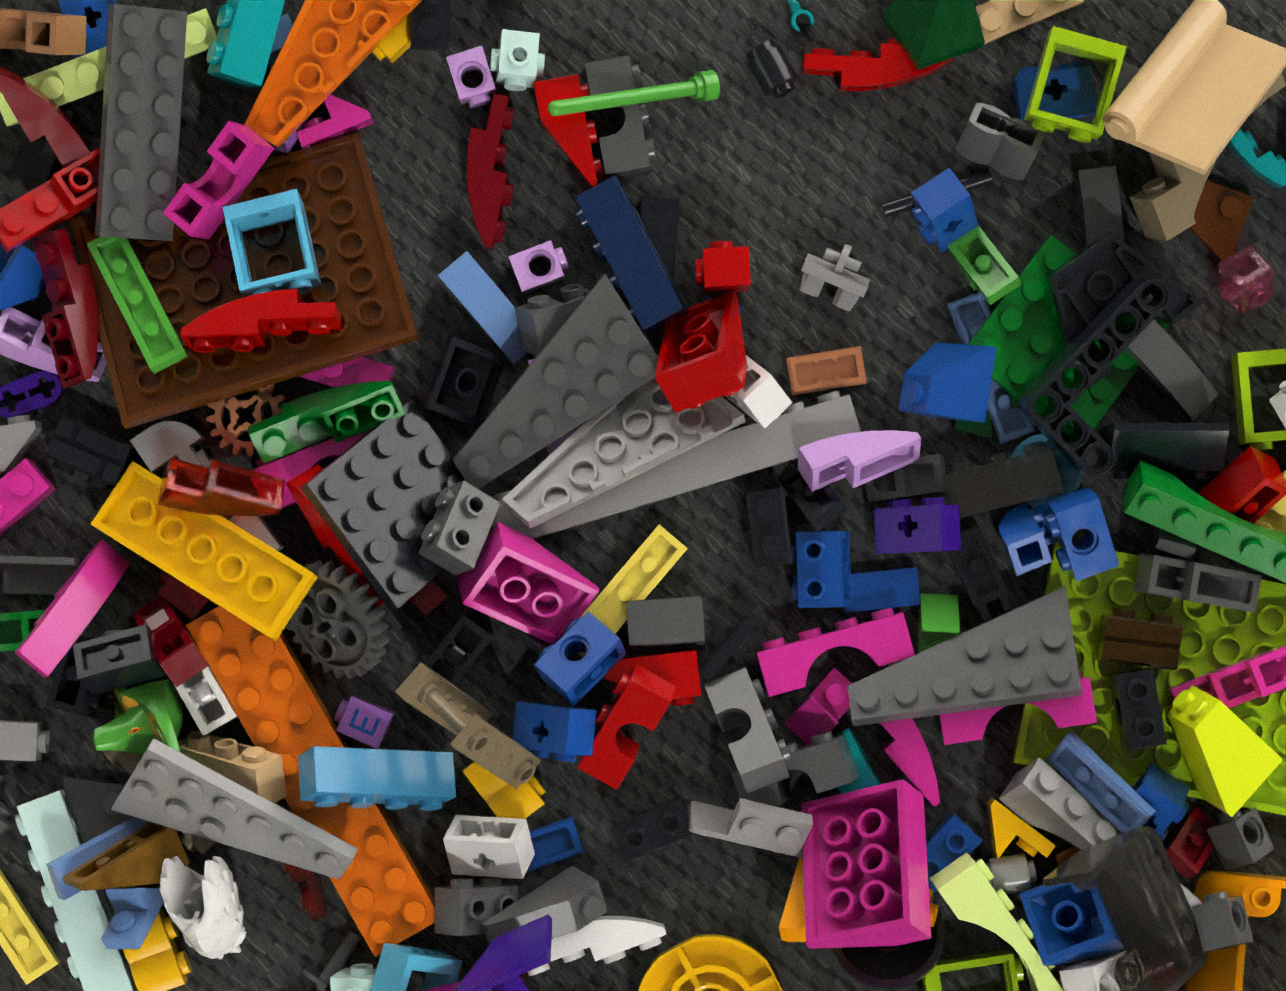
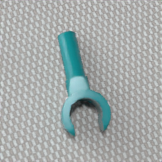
[787,0,814,32]

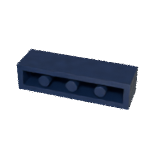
[575,176,689,334]

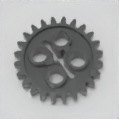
[285,560,390,679]

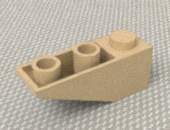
[178,730,286,803]

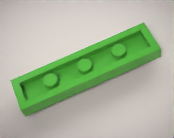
[87,236,188,374]

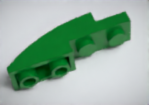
[248,381,406,464]

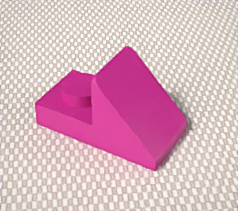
[296,94,374,149]
[784,667,852,745]

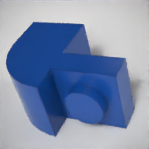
[999,502,1078,576]

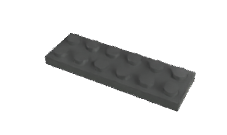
[95,4,187,241]

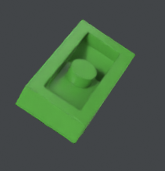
[947,226,1022,305]
[917,593,960,654]

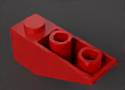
[534,74,604,188]

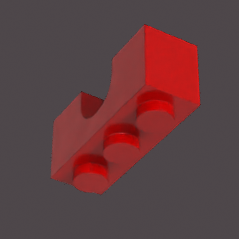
[577,664,676,790]

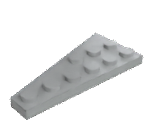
[502,354,745,529]
[111,738,358,879]

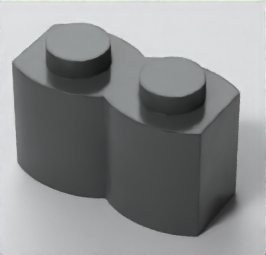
[955,103,1045,180]

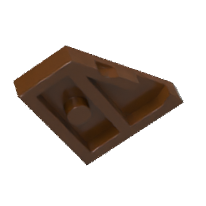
[1189,180,1254,266]

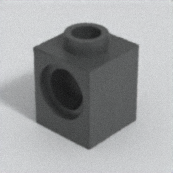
[1207,808,1274,871]
[1192,891,1254,952]

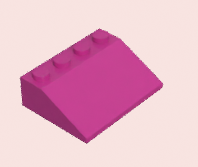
[801,779,931,949]

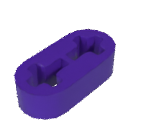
[0,370,64,418]

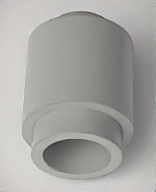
[985,853,1037,895]

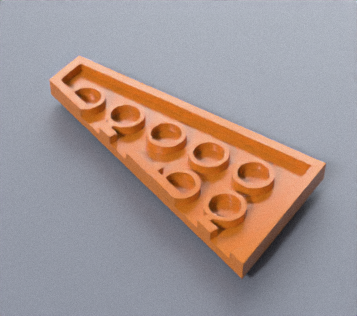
[244,0,422,147]

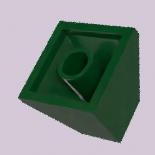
[882,0,985,70]

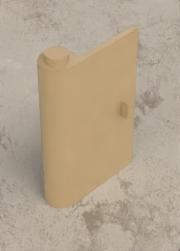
[1103,0,1286,175]

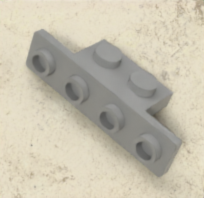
[688,798,813,858]

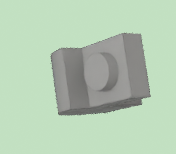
[130,421,215,487]

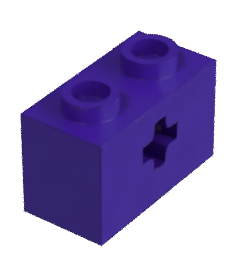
[874,497,961,554]

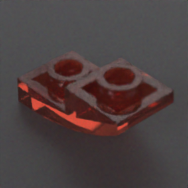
[283,863,328,919]

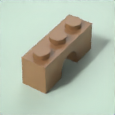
[0,8,86,55]

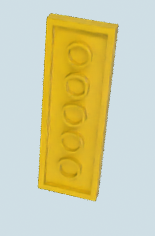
[91,461,318,641]

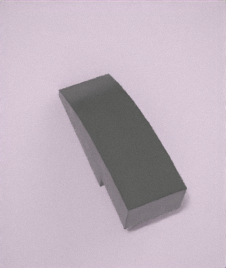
[1124,320,1218,421]
[1133,553,1262,613]

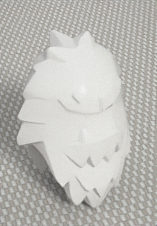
[160,856,247,960]

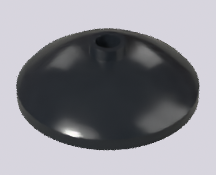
[833,900,945,989]

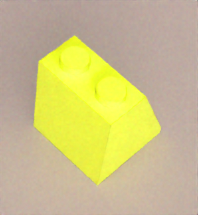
[1167,685,1283,817]

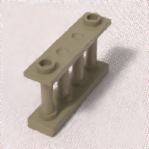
[395,662,542,789]

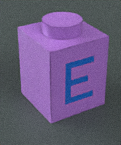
[334,695,395,749]

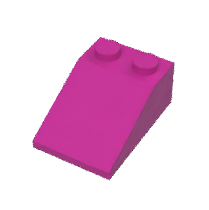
[457,522,599,645]

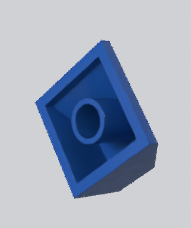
[0,244,46,310]
[898,343,996,423]
[1020,867,1125,966]

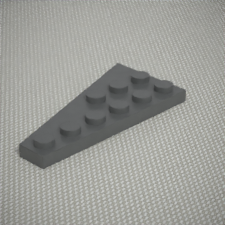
[453,273,659,489]
[848,586,1082,726]

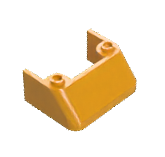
[1185,870,1286,991]

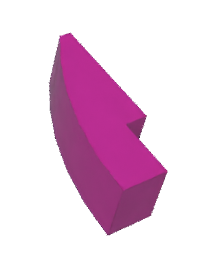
[879,719,940,807]

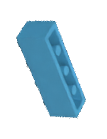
[298,746,456,811]

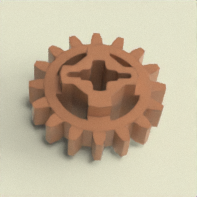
[206,384,286,457]

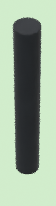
[881,169,993,217]

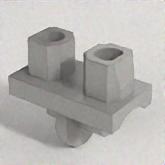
[800,244,870,311]

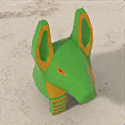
[92,679,183,755]

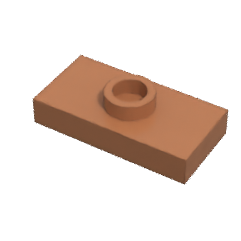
[786,346,867,396]

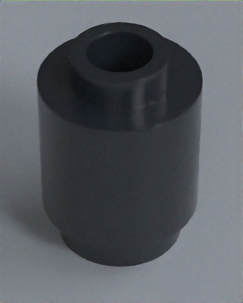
[747,40,798,99]

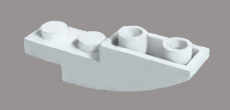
[527,916,667,976]

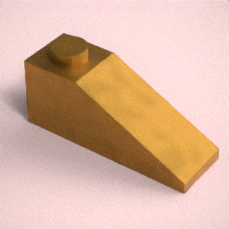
[62,822,190,891]

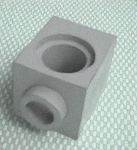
[0,720,50,761]

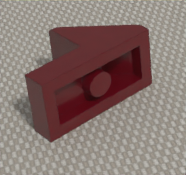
[1159,805,1215,881]

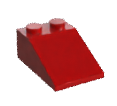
[654,290,747,413]

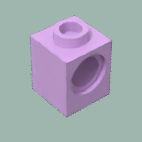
[446,46,497,108]
[508,240,569,295]

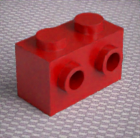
[694,241,751,294]
[1198,446,1286,524]

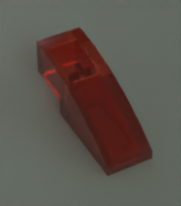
[158,458,285,516]

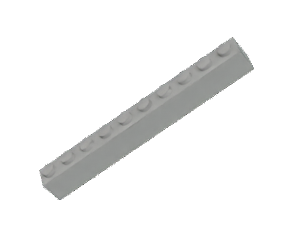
[492,390,861,539]

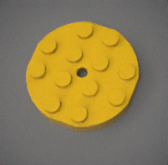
[638,934,783,991]

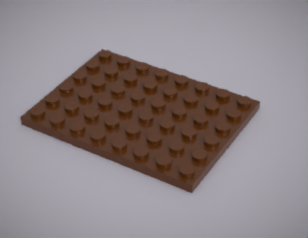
[70,132,419,429]

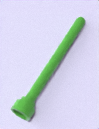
[548,70,720,116]

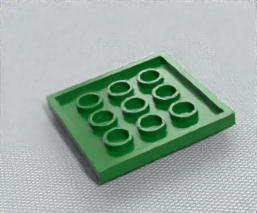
[967,235,1170,438]

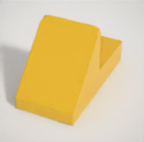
[987,797,1056,859]

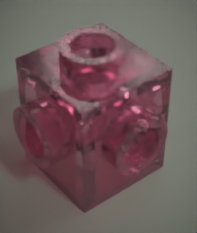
[1218,245,1275,314]

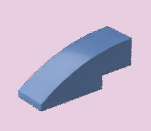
[438,251,528,364]

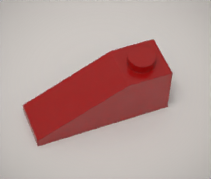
[603,649,702,706]

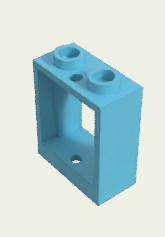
[222,189,321,297]
[370,943,463,991]

